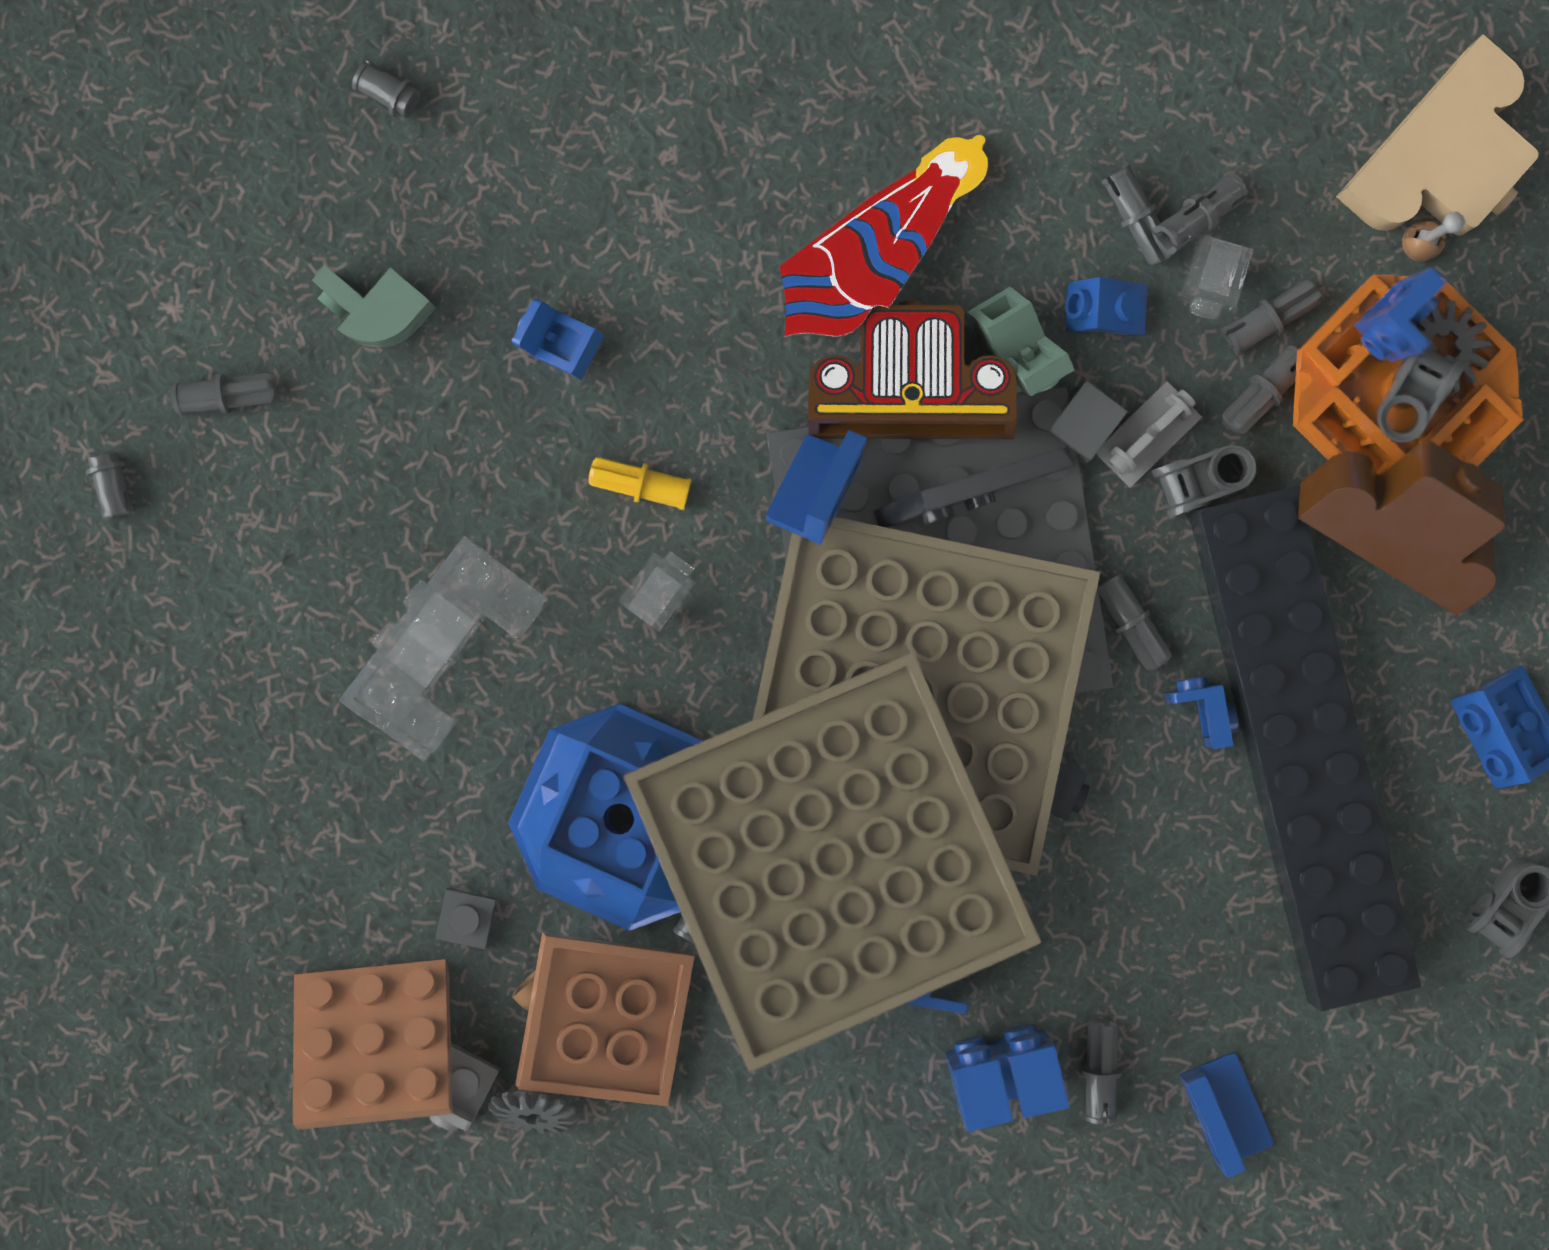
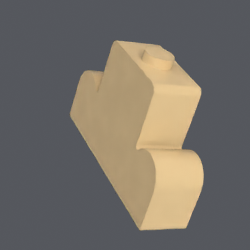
[1336,34,1538,236]

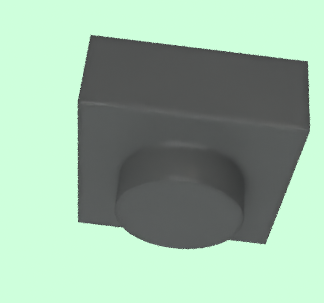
[435,888,497,950]

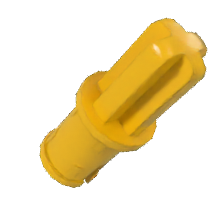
[589,457,692,511]

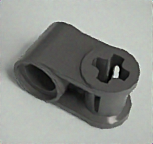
[1377,348,1466,442]
[1151,445,1256,518]
[1463,859,1549,959]

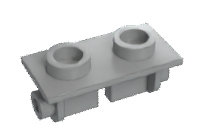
[1096,381,1202,488]

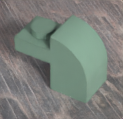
[312,265,436,348]
[967,287,1074,396]

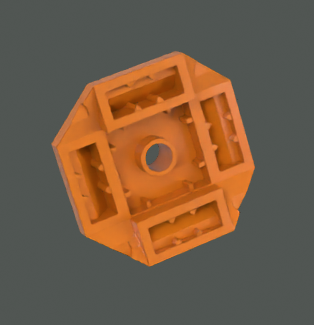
[1293,274,1523,474]

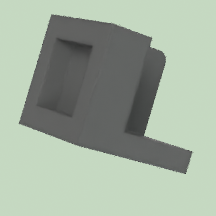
[1051,381,1128,464]

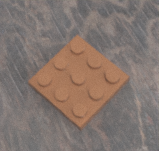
[516,933,694,1106]
[293,959,453,1130]

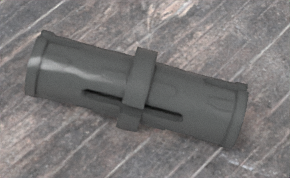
[1153,174,1248,254]

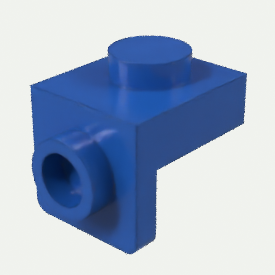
[1065,277,1147,336]
[512,298,605,380]
[1165,676,1238,749]

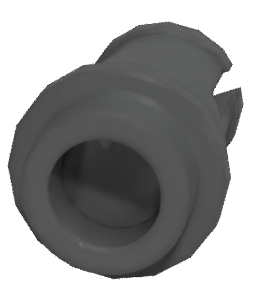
[352,60,421,118]
[85,452,135,519]

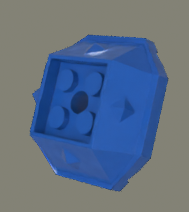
[508,703,705,931]

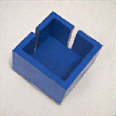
[945,1024,1070,1132]

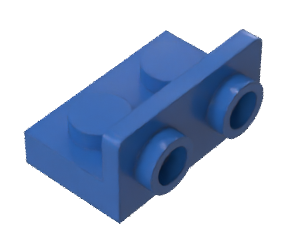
[1354,267,1447,362]
[1451,665,1549,789]

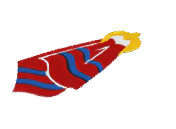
[780,135,988,337]

